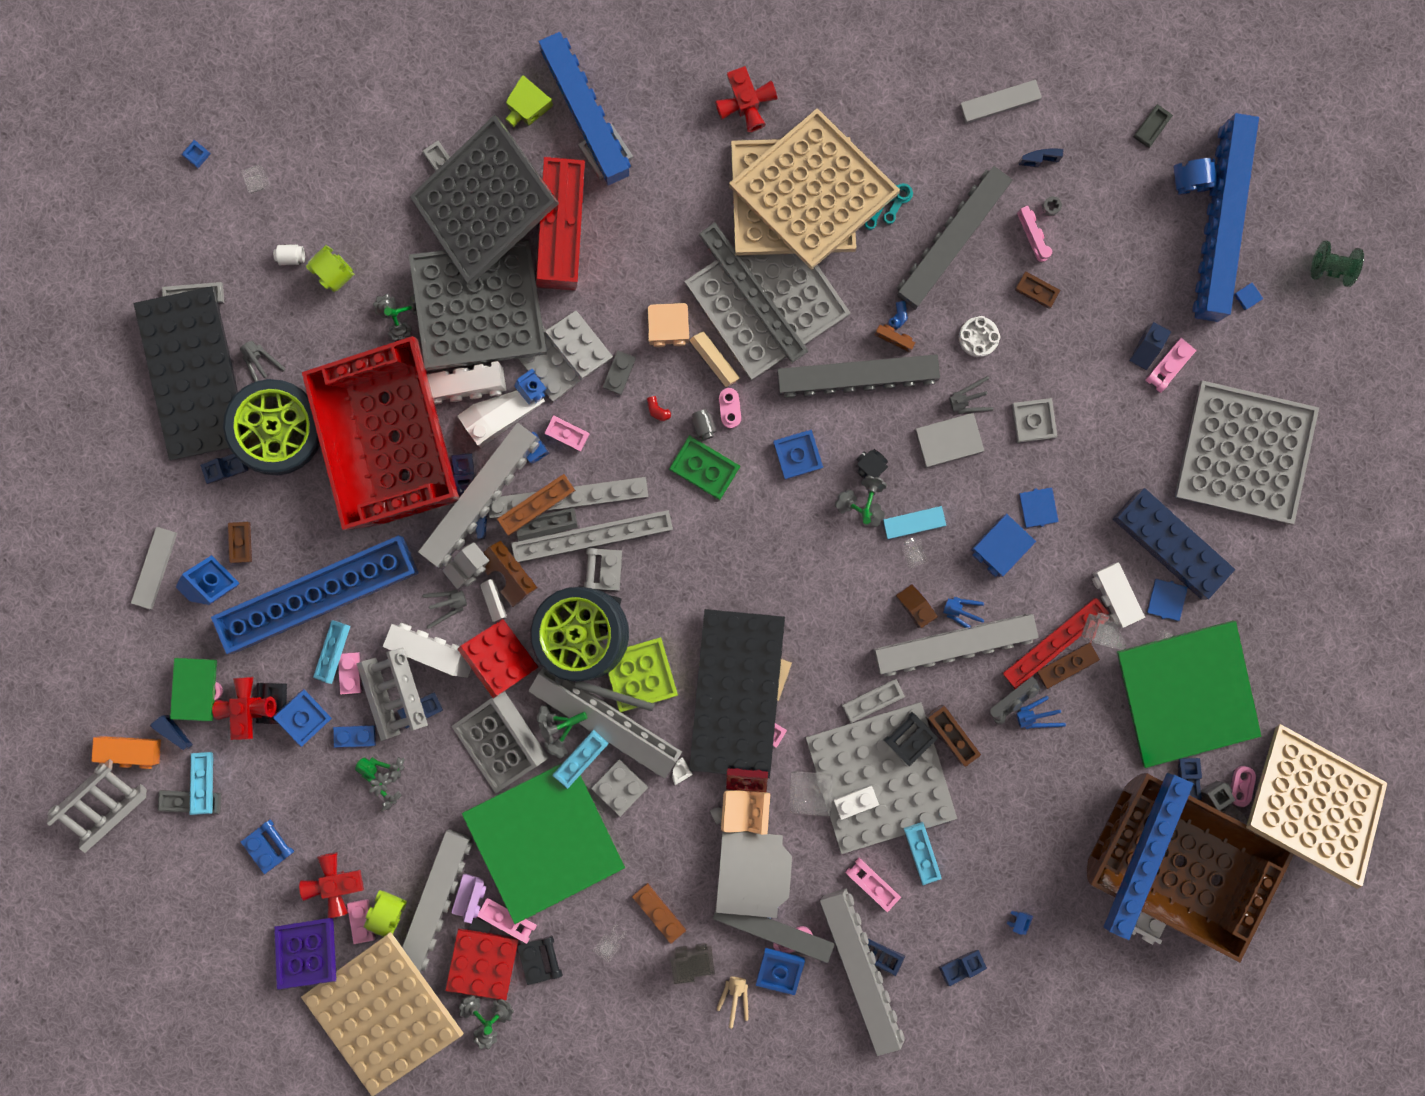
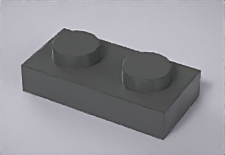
[603,350,636,395]

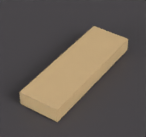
[690,331,740,387]

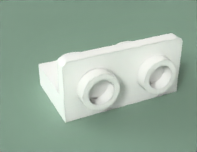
[1132,911,1166,945]

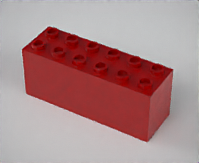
[536,157,585,291]

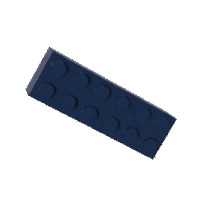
[1112,488,1236,600]

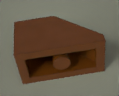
[896,584,938,628]

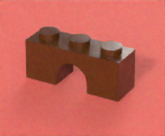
[483,540,538,607]

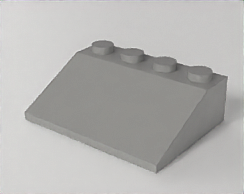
[451,691,549,793]

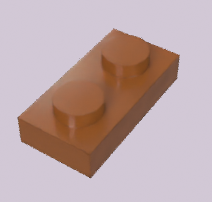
[874,324,916,353]

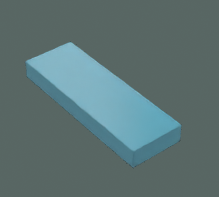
[883,506,946,539]
[313,620,350,684]
[552,730,608,789]
[190,752,213,815]
[903,822,942,885]

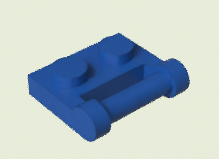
[241,819,294,874]

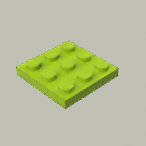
[608,637,678,712]

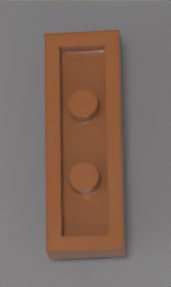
[632,883,687,944]

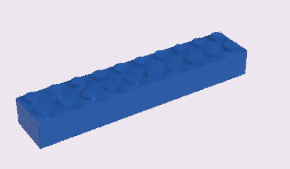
[1193,113,1259,322]
[211,535,419,654]

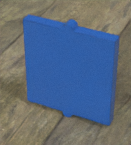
[1019,488,1059,528]
[1147,579,1188,621]

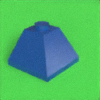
[176,555,240,605]

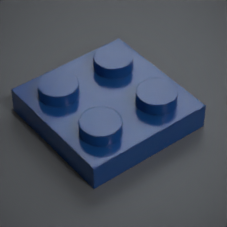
[773,429,823,480]
[272,689,332,747]
[756,948,805,995]

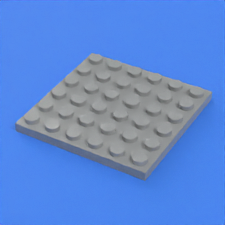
[685,248,851,381]
[1174,381,1319,525]
[806,702,957,854]

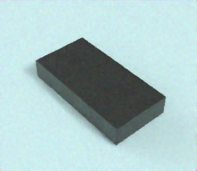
[1133,104,1173,148]

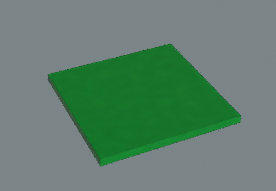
[1117,620,1262,768]
[462,763,625,924]

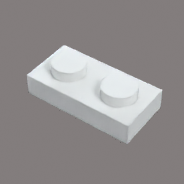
[834,785,879,820]

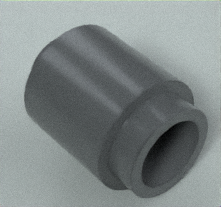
[692,409,717,440]

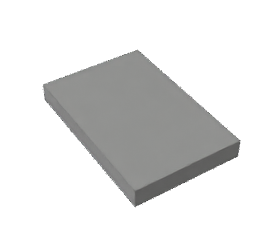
[915,413,984,468]

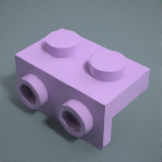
[452,874,486,924]

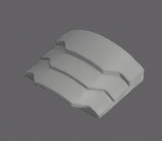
[716,831,792,918]

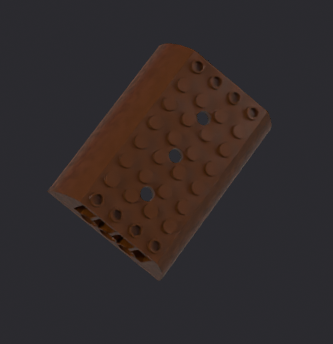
[1087,773,1294,963]

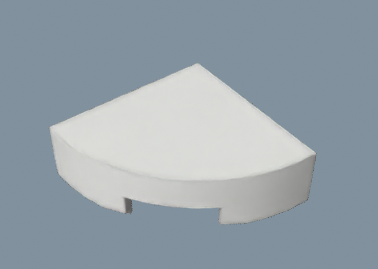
[672,757,693,785]

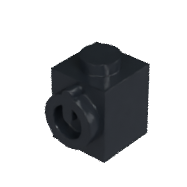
[856,449,888,479]

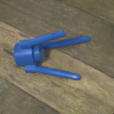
[943,596,984,628]
[1016,696,1066,729]

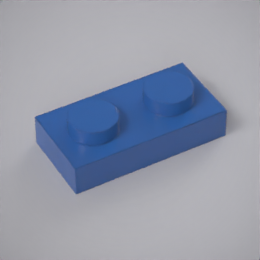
[333,725,376,748]

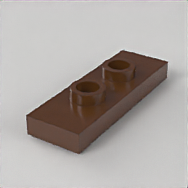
[1037,642,1100,689]

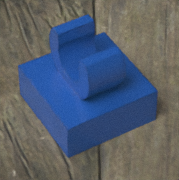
[1007,911,1033,935]

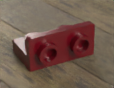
[726,768,768,793]

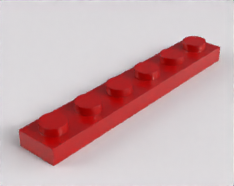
[1002,598,1109,689]

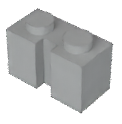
[442,542,489,589]

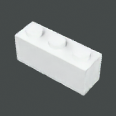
[1092,562,1145,628]

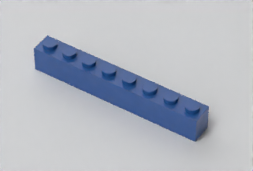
[538,32,631,185]
[1103,773,1194,940]

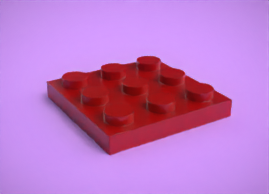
[457,619,538,699]
[446,928,518,1000]

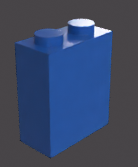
[971,514,1036,577]

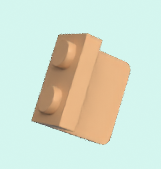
[648,303,689,347]
[721,790,770,835]

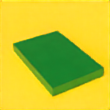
[669,435,741,500]
[170,658,217,721]

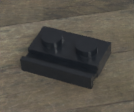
[256,683,287,724]

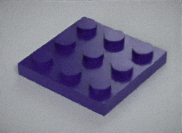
[274,918,336,990]

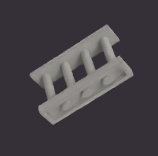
[356,648,428,741]
[47,759,147,853]

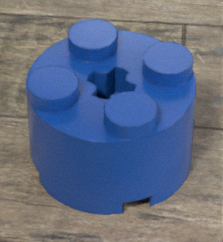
[1173,158,1217,195]

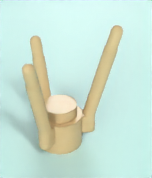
[716,977,748,1029]

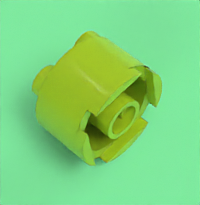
[306,245,355,292]
[363,890,407,937]

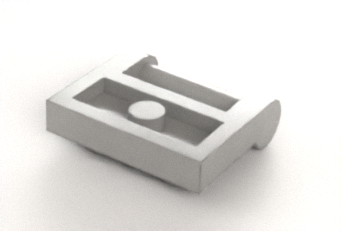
[583,548,622,591]

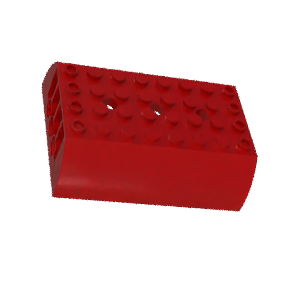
[302,336,459,530]

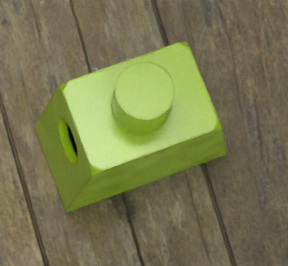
[505,75,553,127]

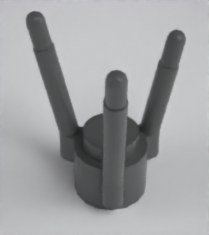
[240,341,285,382]
[949,376,994,414]
[422,590,467,629]

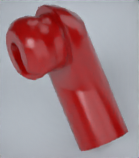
[646,396,671,421]

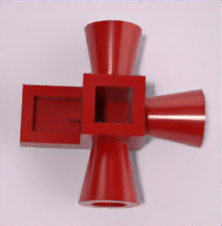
[715,66,778,132]
[212,677,276,740]
[299,852,364,918]

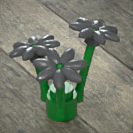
[355,757,405,812]

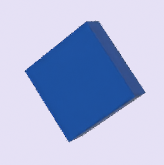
[181,140,211,168]
[1234,282,1263,310]

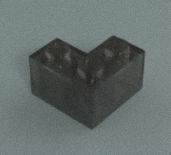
[671,943,715,984]

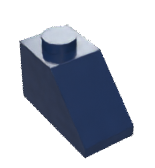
[1129,322,1171,370]

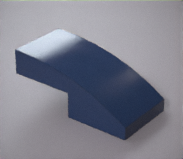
[1019,148,1064,167]
[452,453,475,496]
[200,454,249,484]
[397,692,443,729]
[1178,758,1202,800]
[939,950,987,986]

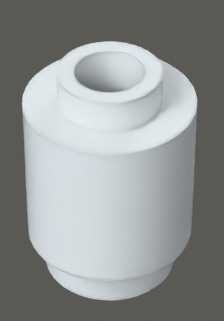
[273,245,305,265]

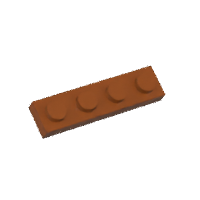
[497,474,576,536]

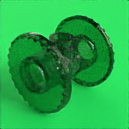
[1310,240,1364,287]

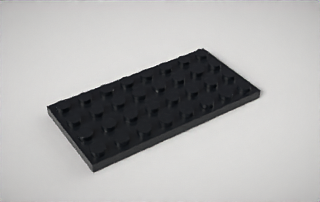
[133,286,245,461]
[689,609,785,778]

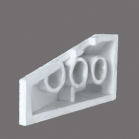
[458,385,545,448]

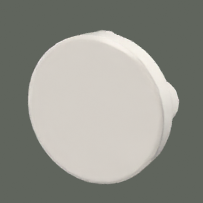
[959,316,1000,357]

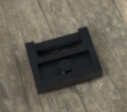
[883,712,938,767]
[517,936,563,985]

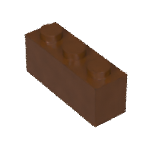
[926,705,981,767]

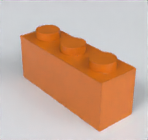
[92,736,161,769]

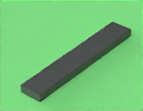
[713,911,835,963]

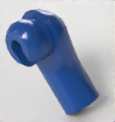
[888,301,908,329]

